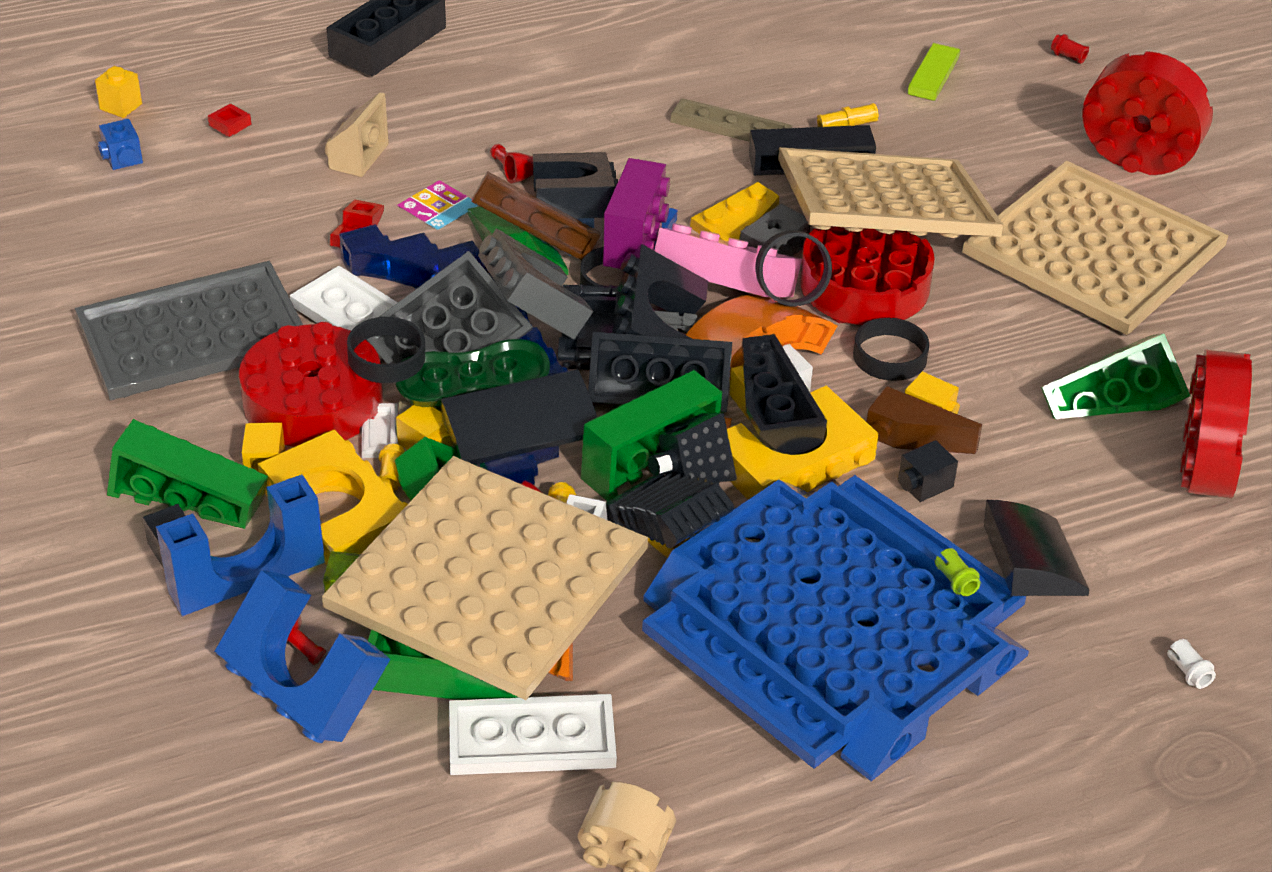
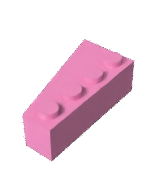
[654,223,802,297]

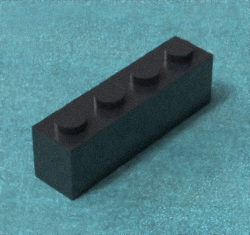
[749,125,876,176]

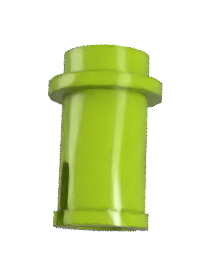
[935,548,981,597]

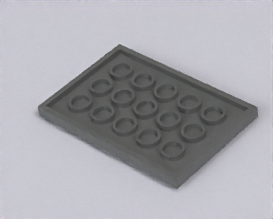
[75,260,303,401]

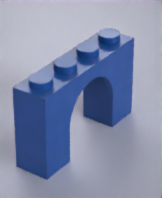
[156,474,325,616]
[215,570,390,743]

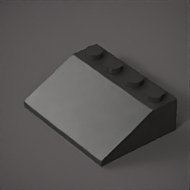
[366,251,533,364]

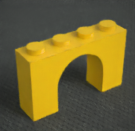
[727,385,879,500]
[258,429,408,576]

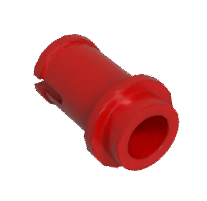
[1051,34,1089,64]

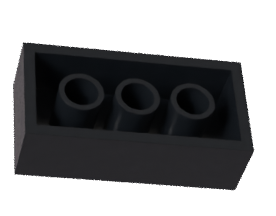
[326,0,446,77]

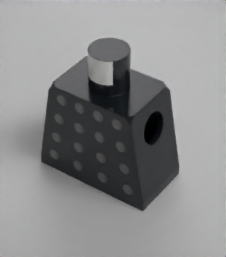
[648,413,737,483]

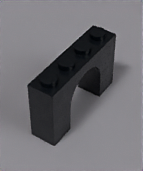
[533,152,618,219]
[612,244,708,339]

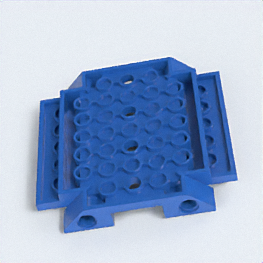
[642,475,1029,781]

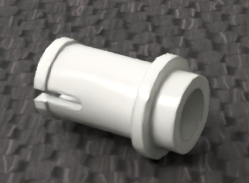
[1167,639,1216,689]

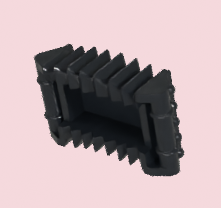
[558,284,620,370]
[606,473,734,549]

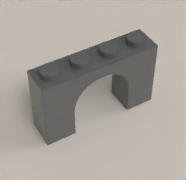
[478,228,593,339]

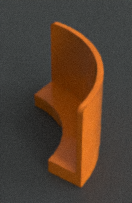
[686,294,838,380]

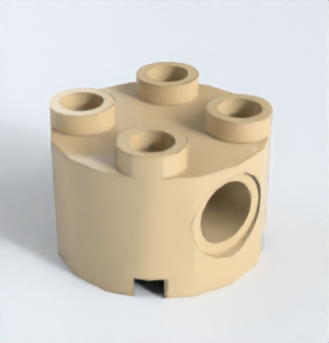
[577,782,676,872]

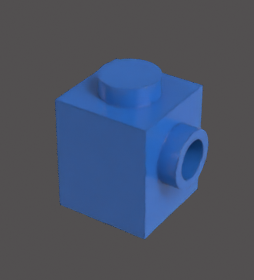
[98,119,143,170]

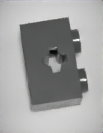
[739,204,811,257]

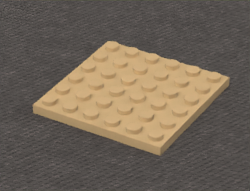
[778,147,1004,240]
[962,161,1228,335]
[322,456,648,700]

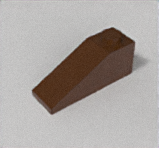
[866,386,983,454]

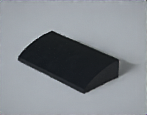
[588,332,732,412]
[441,369,597,465]
[984,499,1089,596]

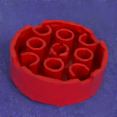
[1082,51,1213,175]
[800,226,935,325]
[239,322,383,447]
[1180,349,1252,499]

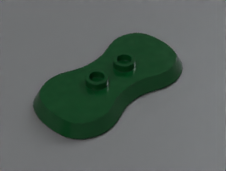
[395,339,550,407]

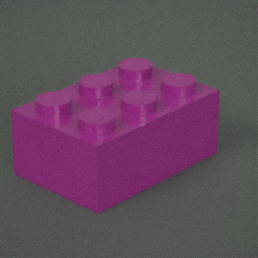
[603,158,670,269]

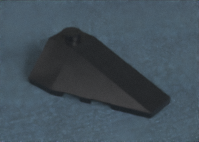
[742,334,827,455]

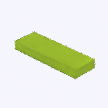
[908,43,960,101]

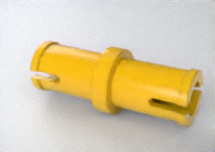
[817,103,879,127]

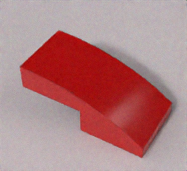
[330,199,384,252]

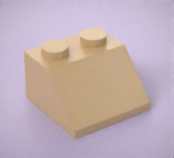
[325,93,389,177]

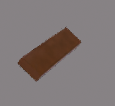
[471,171,601,261]

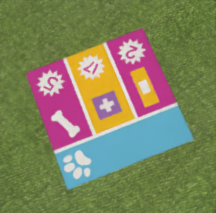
[397,180,478,230]

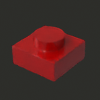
[208,103,252,137]

